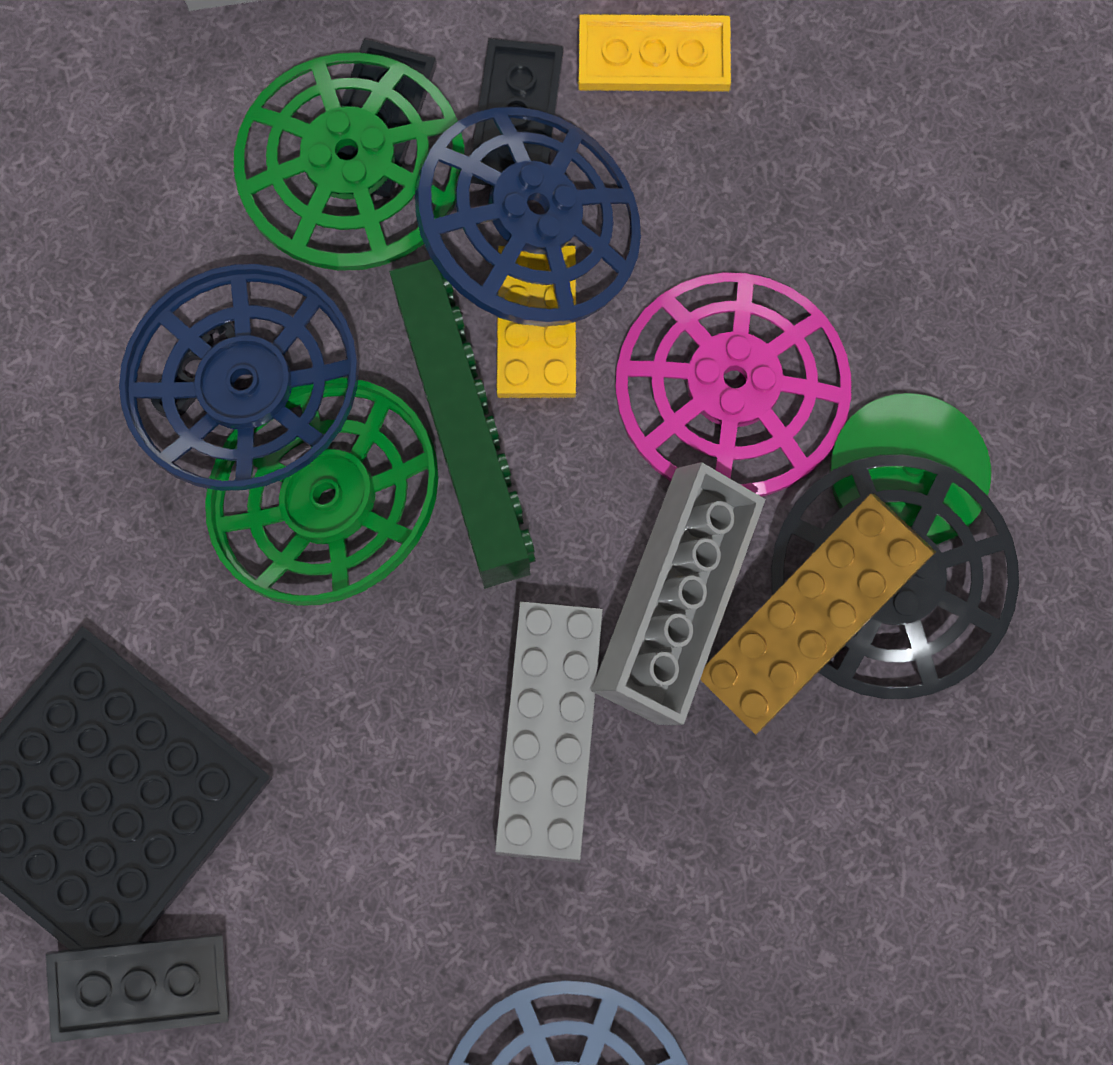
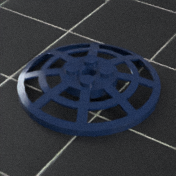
[415,107,641,327]
[119,264,359,491]

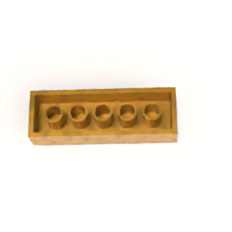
[700,494,936,735]

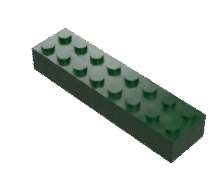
[389,259,536,589]

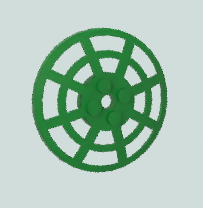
[234,53,465,271]
[205,378,439,606]

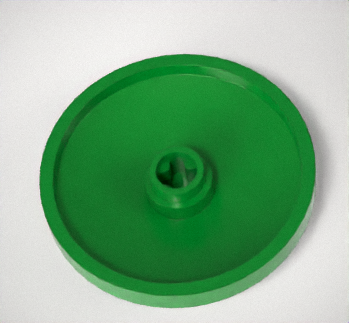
[829,393,991,546]

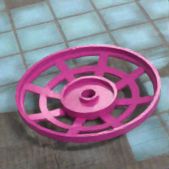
[616,273,851,497]

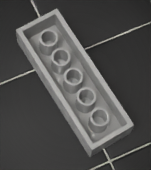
[591,462,766,725]
[495,601,603,863]

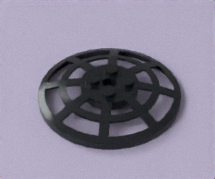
[771,455,1019,699]

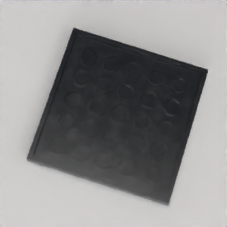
[0,626,273,949]

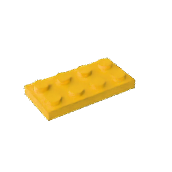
[579,14,731,92]
[497,246,576,398]

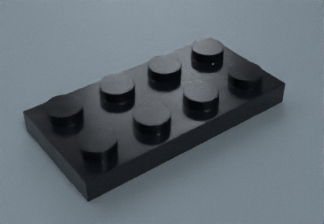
[471,38,564,186]
[337,39,437,199]
[46,933,228,1043]

